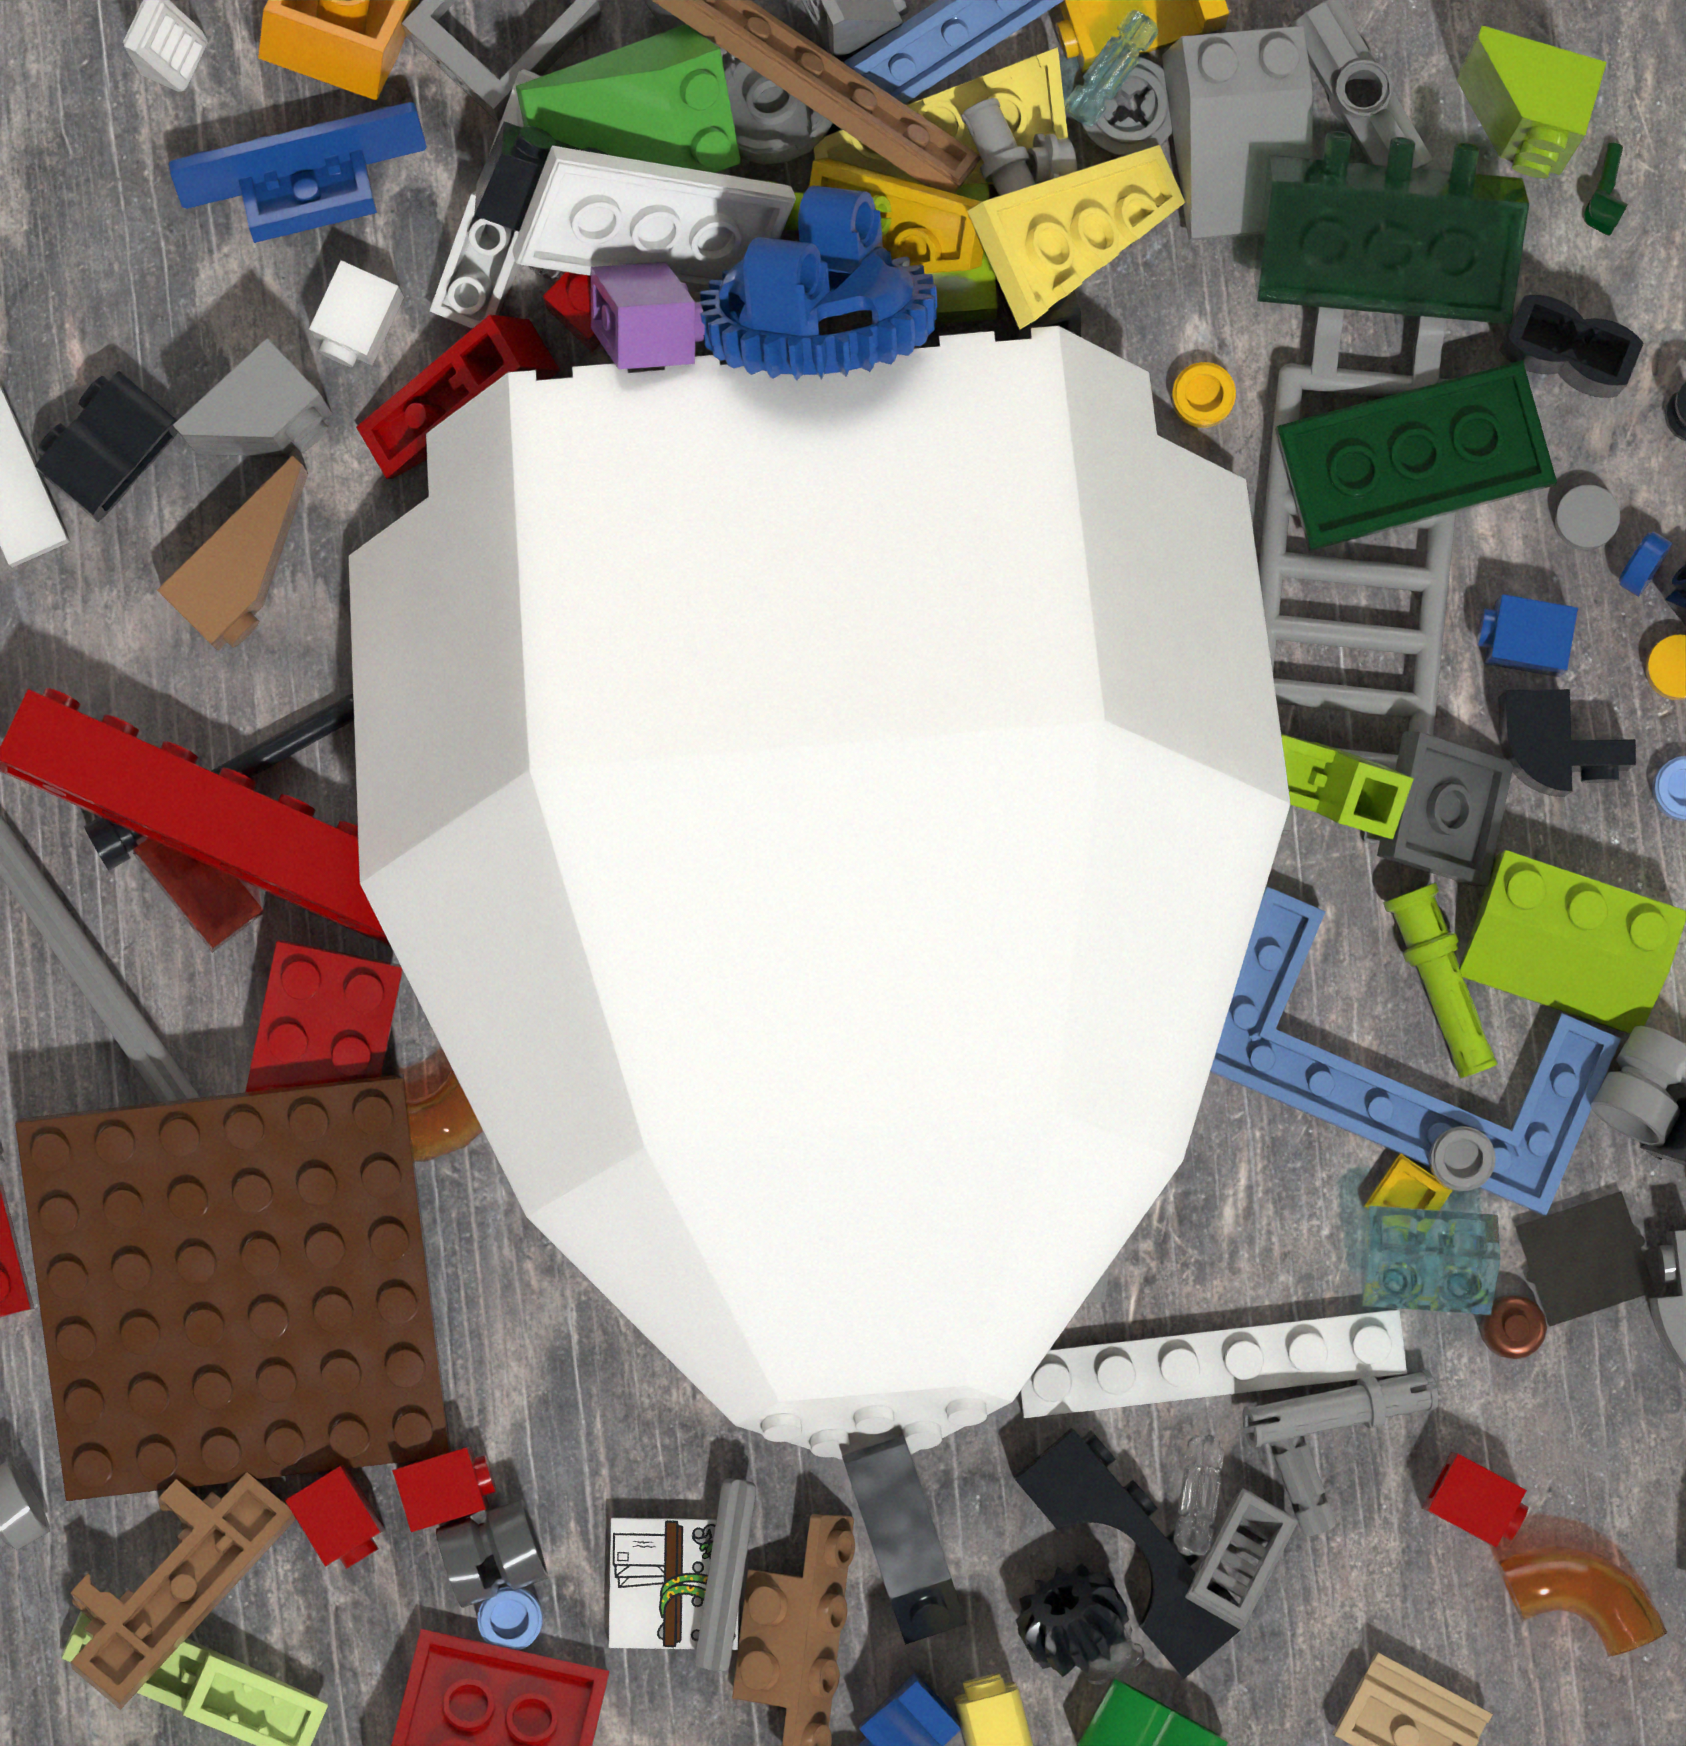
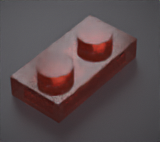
[133,838,263,953]

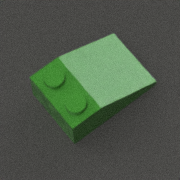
[516,24,741,173]

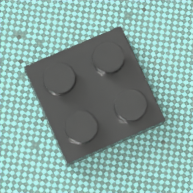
[1377,731,1513,887]

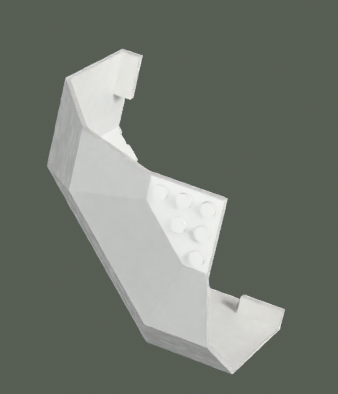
[349,326,1291,1460]

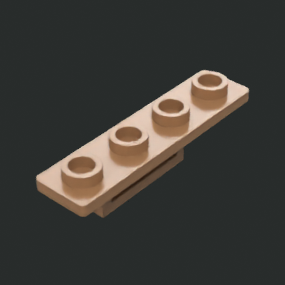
[732,1514,855,1746]

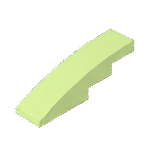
[61,1611,328,1746]

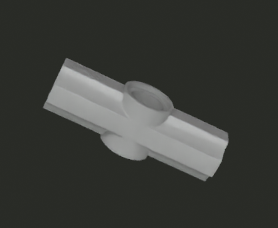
[1288,0,1433,190]

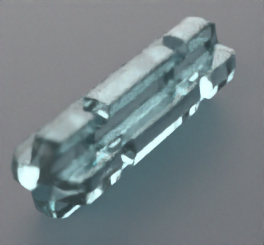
[1065,10,1158,127]

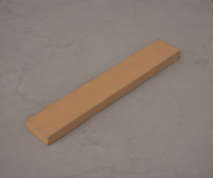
[652,0,981,194]

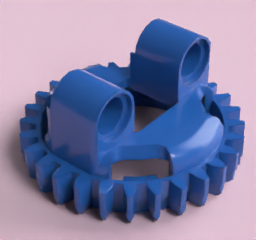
[700,185,938,381]

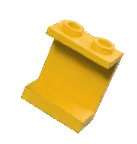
[1056,0,1229,74]

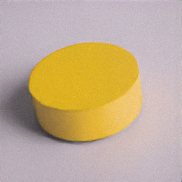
[1171,362,1236,428]
[1645,634,1686,700]

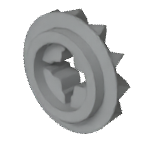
[1079,56,1173,157]

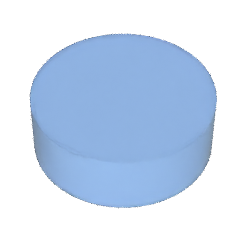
[1652,756,1686,821]
[477,1586,543,1650]

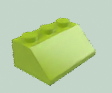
[1457,25,1607,179]
[1459,850,1686,1034]

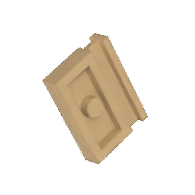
[1332,1651,1493,1746]

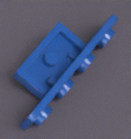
[168,102,427,243]

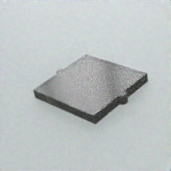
[1514,1191,1656,1327]

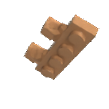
[70,1472,295,1710]

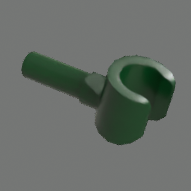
[1583,143,1628,236]

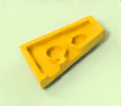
[809,158,984,274]

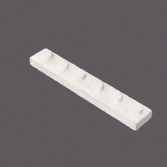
[1020,1309,1407,1418]

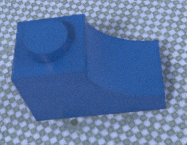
[858,1671,961,1746]

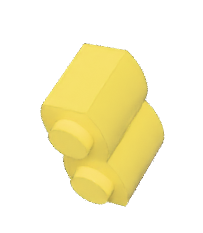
[954,1673,1034,1746]

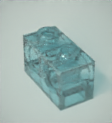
[1361,1206,1500,1315]

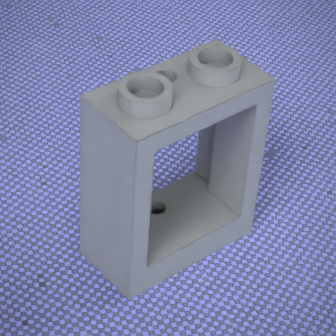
[401,0,601,122]

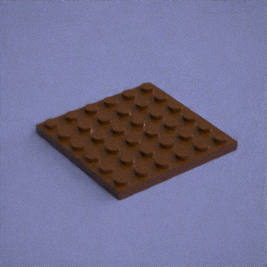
[15,1074,451,1501]

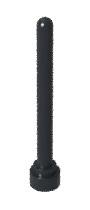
[84,694,354,871]

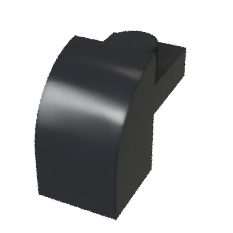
[1498,689,1636,797]

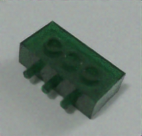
[1254,131,1529,324]

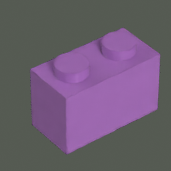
[591,262,705,369]

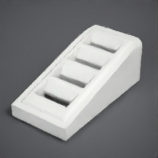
[123,0,208,92]

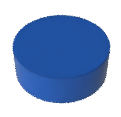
[1618,531,1673,597]

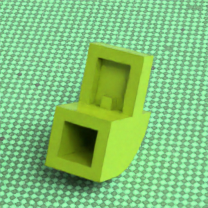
[1281,733,1414,840]

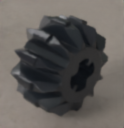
[1015,1563,1130,1677]

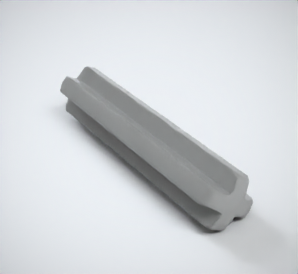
[695,1478,757,1671]

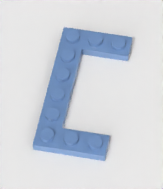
[1210,887,1621,1216]

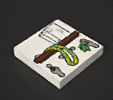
[609,1517,739,1650]

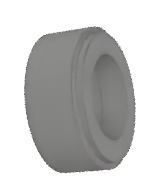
[1554,485,1620,550]
[1429,1126,1496,1191]

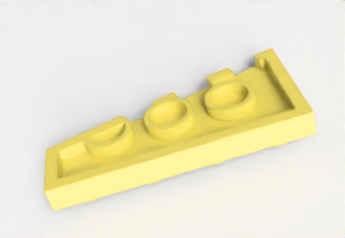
[814,47,1068,185]
[967,145,1185,329]

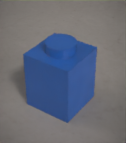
[1477,594,1578,677]

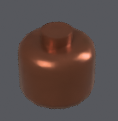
[1480,1295,1547,1359]

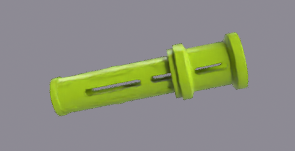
[1383,882,1498,1079]

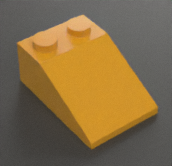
[258,0,420,101]

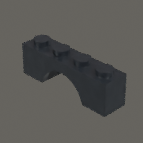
[1013,1428,1240,1679]

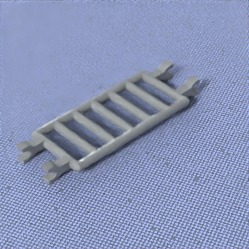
[1258,298,1456,844]

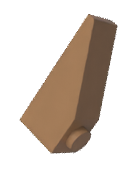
[157,456,308,651]

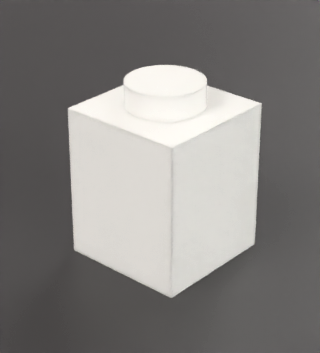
[309,260,404,367]

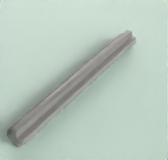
[0,814,200,1102]

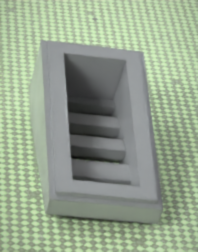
[1185,1488,1299,1630]

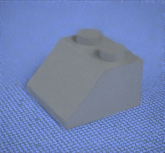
[173,338,332,457]

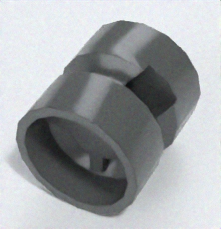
[436,1499,548,1608]

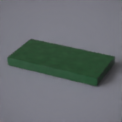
[1275,360,1557,551]

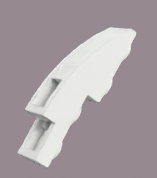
[430,69,542,329]

